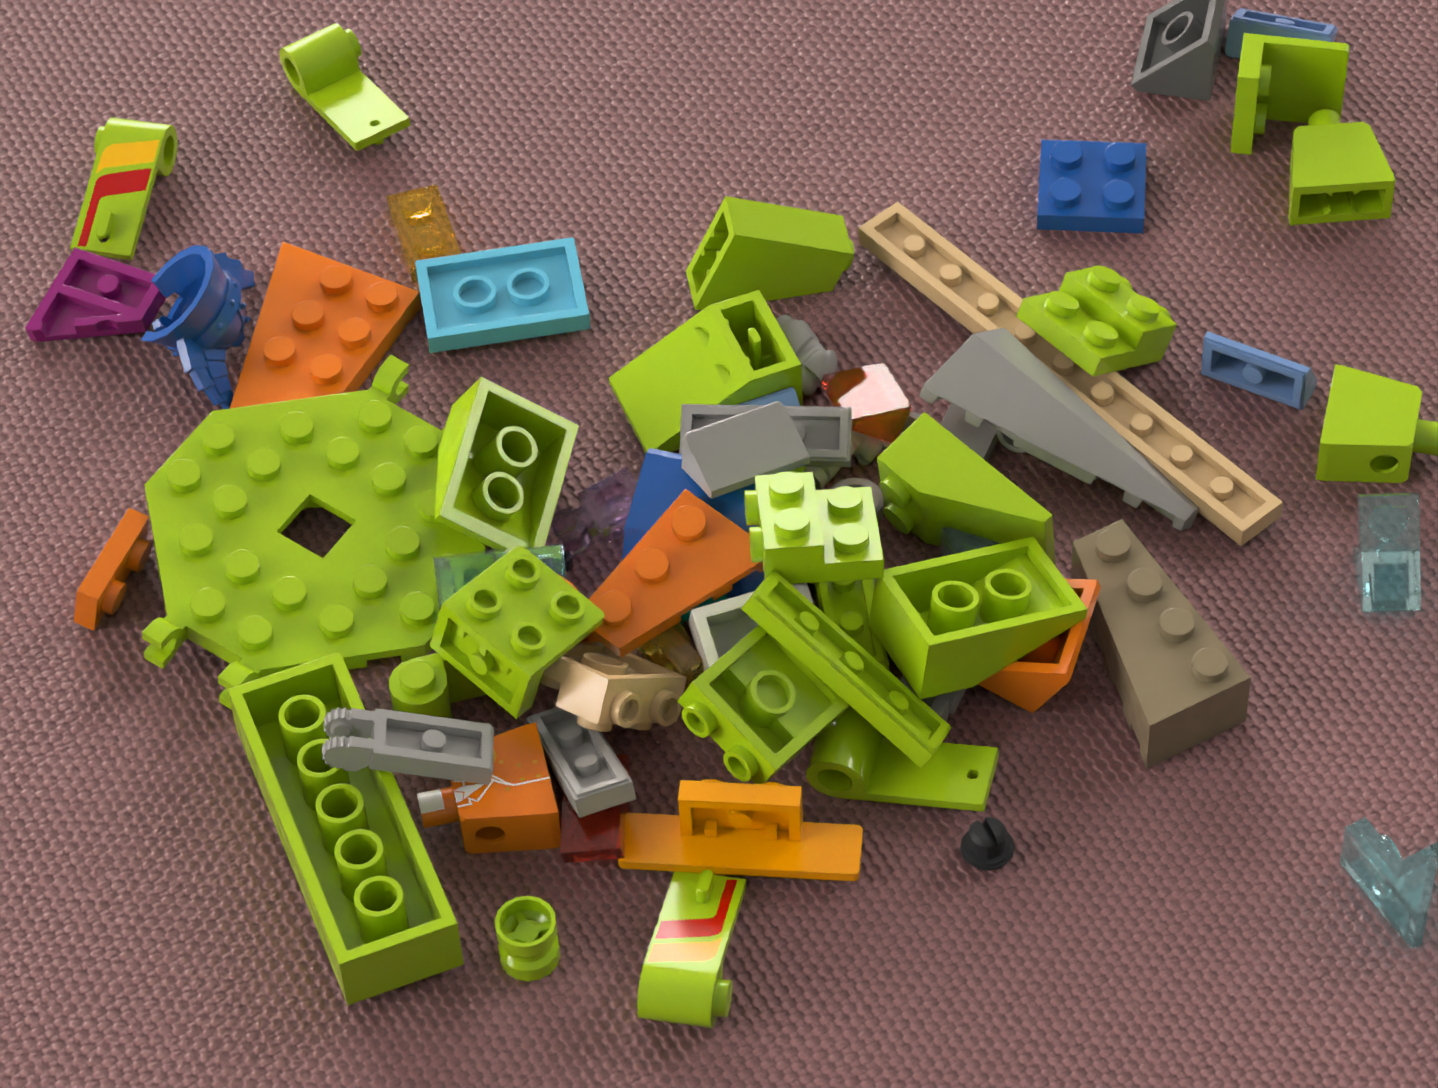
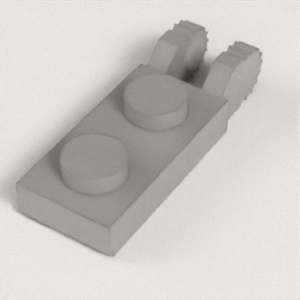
[322,707,494,785]

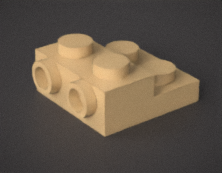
[540,642,687,732]

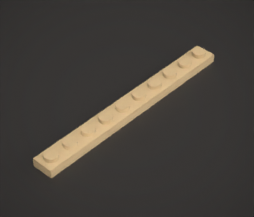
[858,202,1283,546]

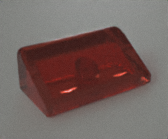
[821,363,912,443]

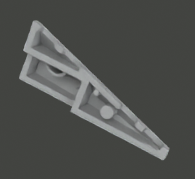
[919,328,1200,531]

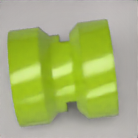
[495,896,560,981]

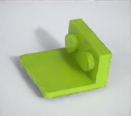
[1230,33,1350,155]
[430,545,605,719]

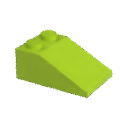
[434,377,579,560]
[877,412,1056,565]
[869,537,1088,699]

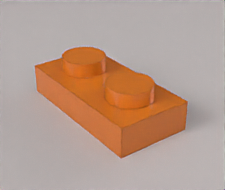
[73,508,153,631]

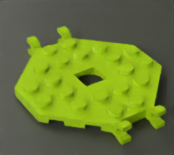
[142,355,490,710]

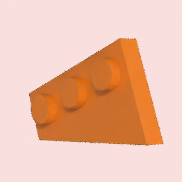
[588,489,763,658]

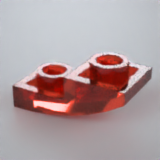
[560,754,630,863]

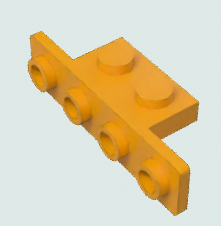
[618,779,863,881]

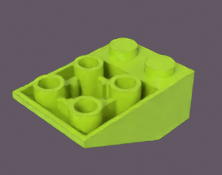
[609,290,803,453]

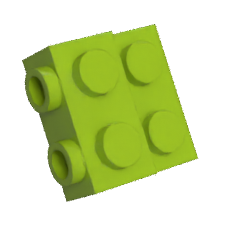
[1016,265,1177,377]
[744,472,884,584]
[677,625,850,784]

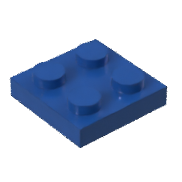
[1037,139,1147,234]

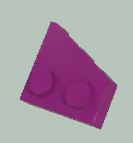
[25,247,166,342]

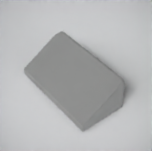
[682,401,810,499]

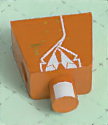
[416,722,563,854]

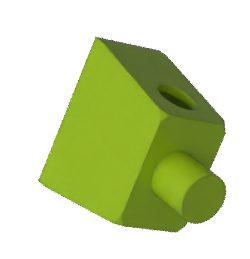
[1288,109,1395,225]
[1315,364,1438,483]

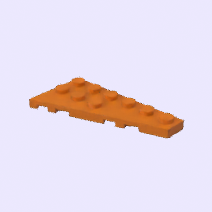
[229,241,422,409]

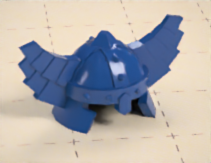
[141,245,255,409]

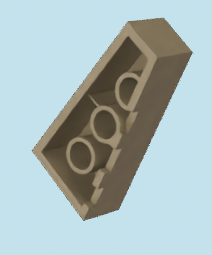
[1071,519,1251,769]

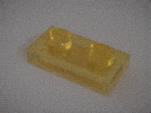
[386,184,461,283]

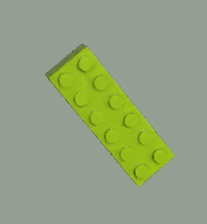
[228,652,464,1005]

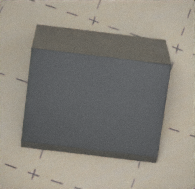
[1131,0,1228,101]

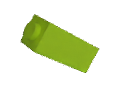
[686,196,854,311]

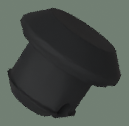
[960,817,1015,871]

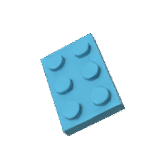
[415,237,591,353]

